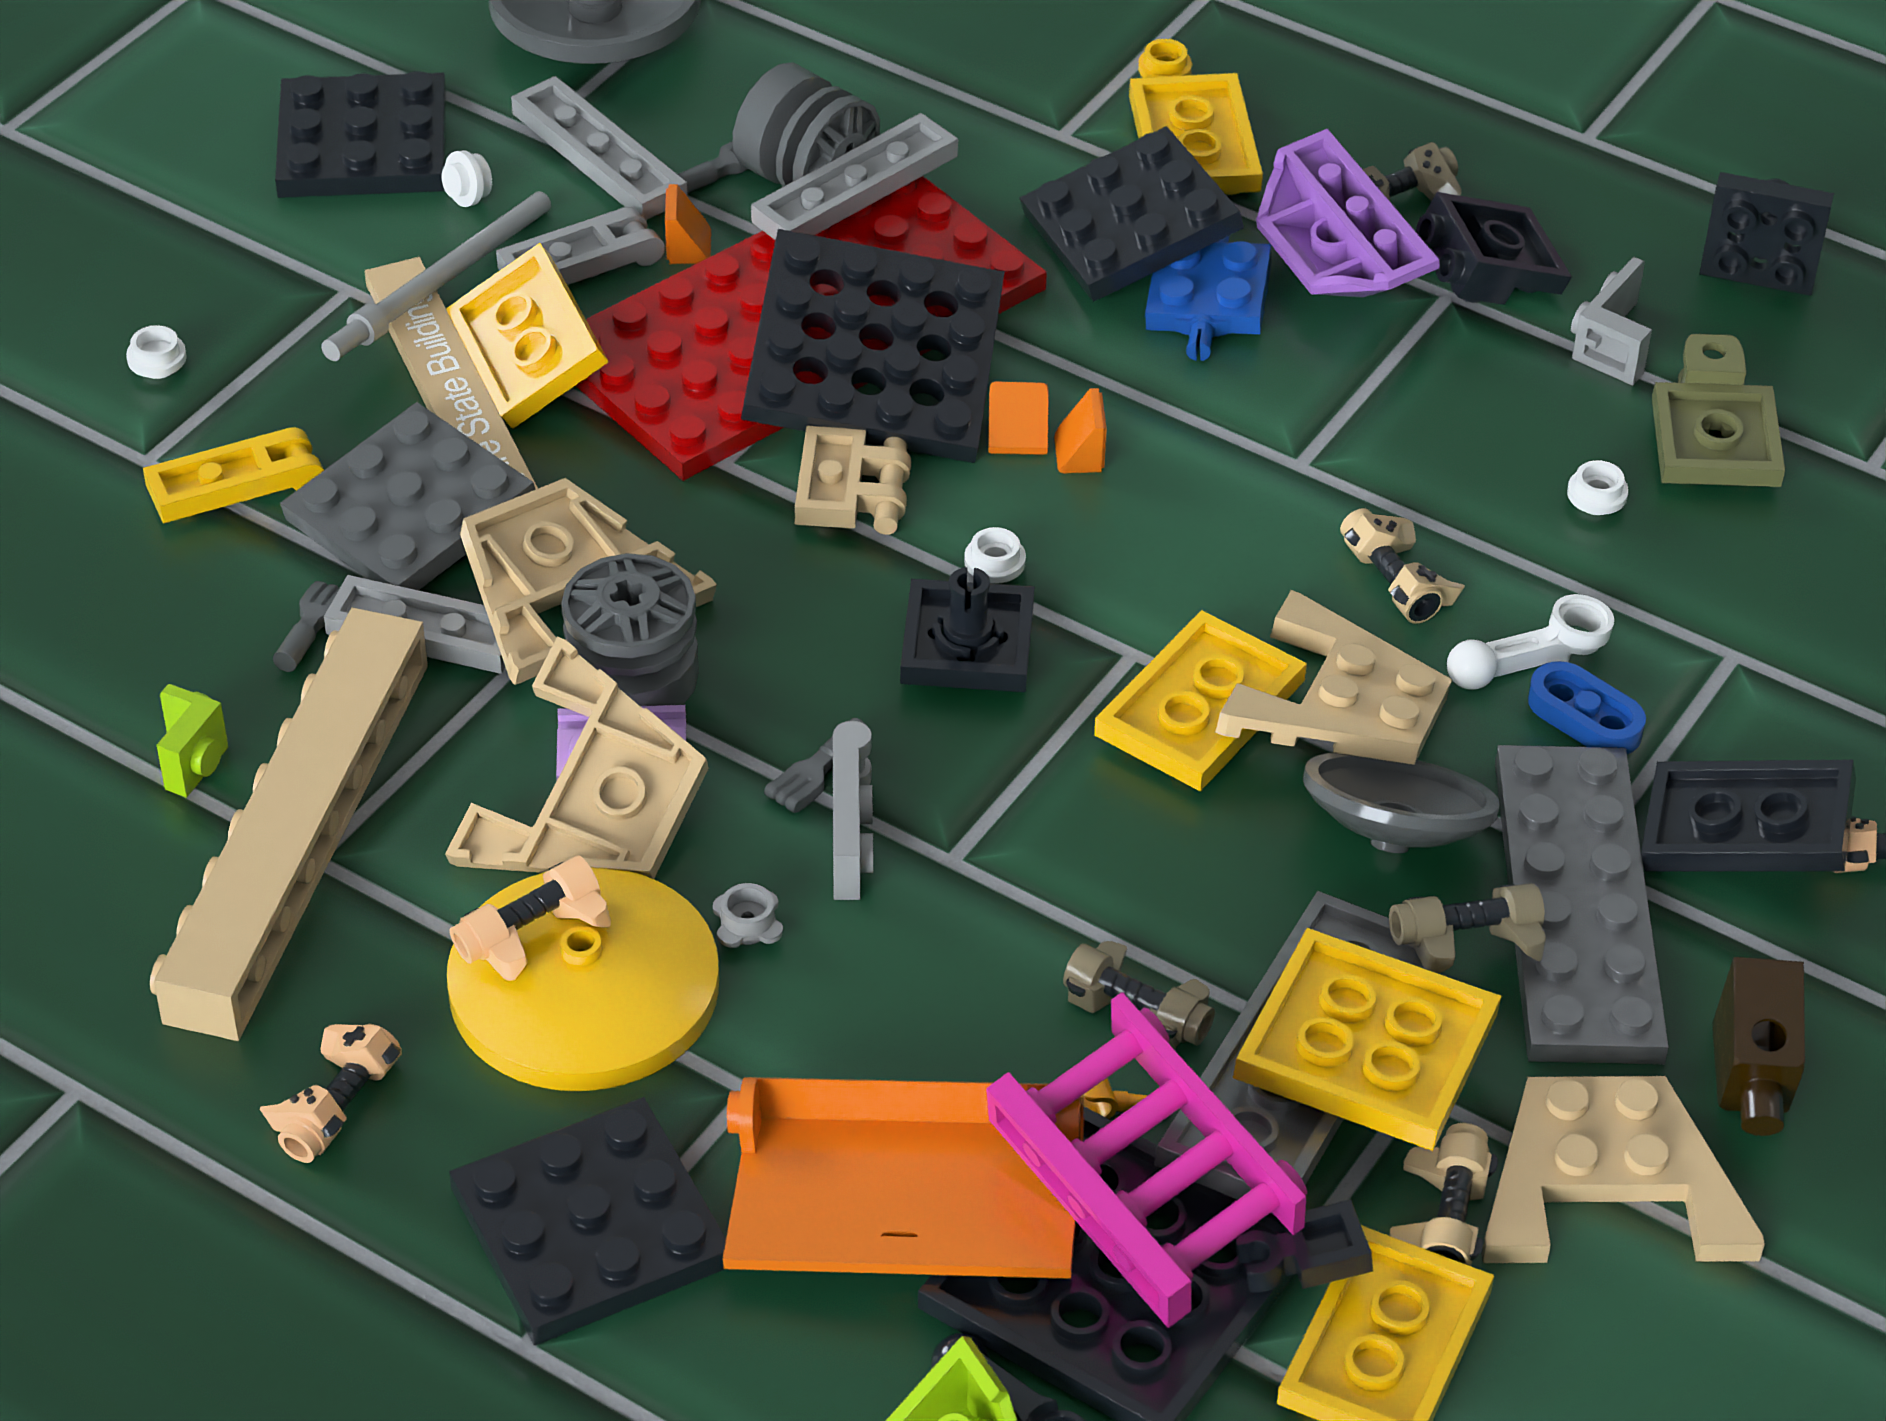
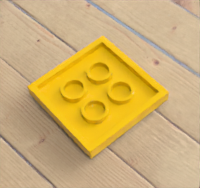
[1233,928,1502,1151]

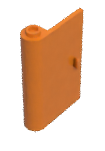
[723,1077,1084,1279]

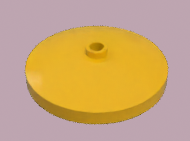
[447,868,719,1091]

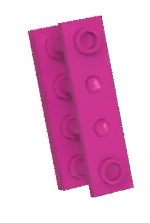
[986,992,1307,1328]

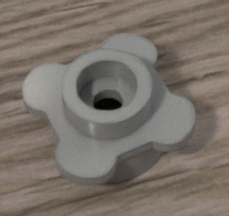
[713,883,783,948]

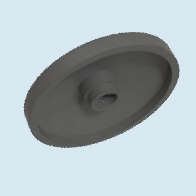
[488,0,701,64]

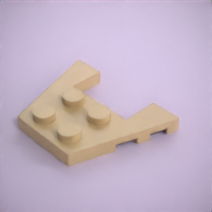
[460,478,717,685]
[1215,590,1452,765]
[445,637,709,879]
[1482,1076,1764,1263]

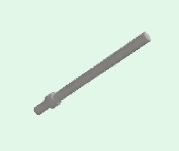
[321,191,551,361]

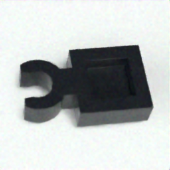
[1236,1199,1373,1292]

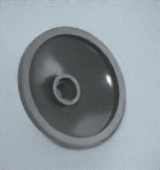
[1303,753,1500,853]

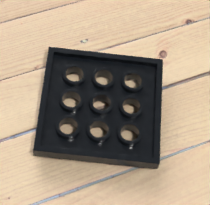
[741,229,1005,463]
[918,1106,1296,1421]

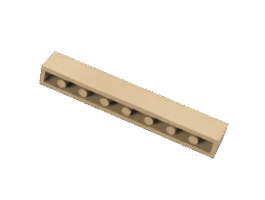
[150,607,428,1041]

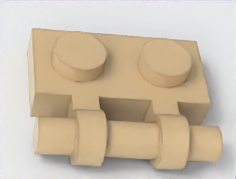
[795,426,911,535]

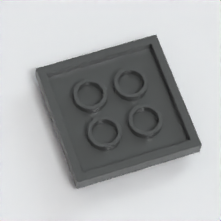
[280,402,536,591]

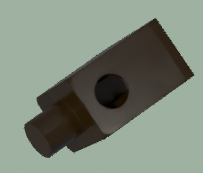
[1712,957,1805,1136]

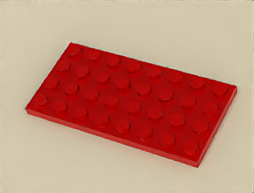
[575,176,1047,481]

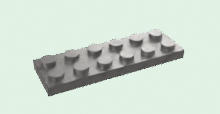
[1495,745,1668,1064]
[1154,891,1424,1214]

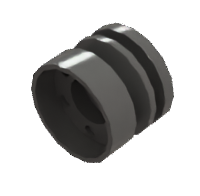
[733,62,880,187]
[561,553,699,706]

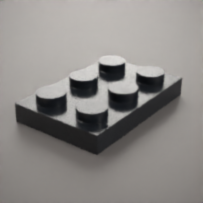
[1641,760,1856,872]

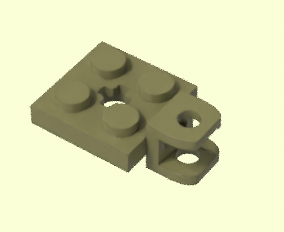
[1652,334,1785,487]

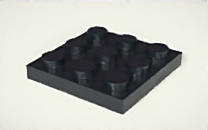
[275,71,446,198]
[1019,126,1244,302]
[449,1097,726,1346]

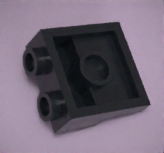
[1416,192,1572,305]

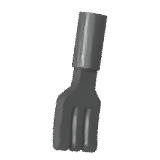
[677,141,748,194]
[273,581,340,672]
[764,718,866,813]

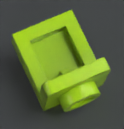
[157,684,228,798]

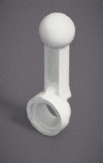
[1447,594,1614,690]

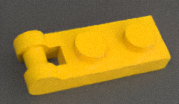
[143,427,324,524]

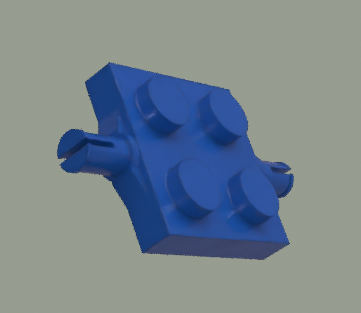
[1145,235,1272,361]

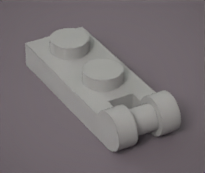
[496,207,665,285]
[833,721,873,900]

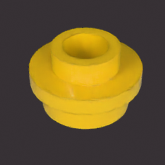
[1138,39,1192,78]

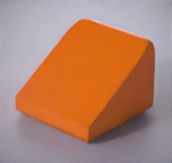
[665,184,711,264]
[988,382,1048,455]
[1054,388,1107,473]

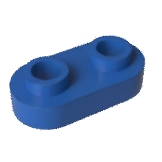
[1528,661,1646,754]

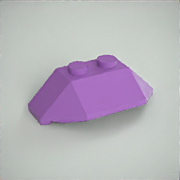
[1256,129,1439,297]

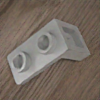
[1571,257,1652,386]

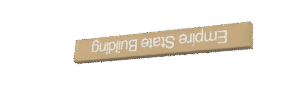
[365,257,538,489]

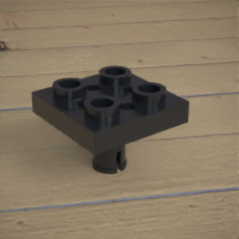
[1699,172,1834,296]
[900,567,1035,692]

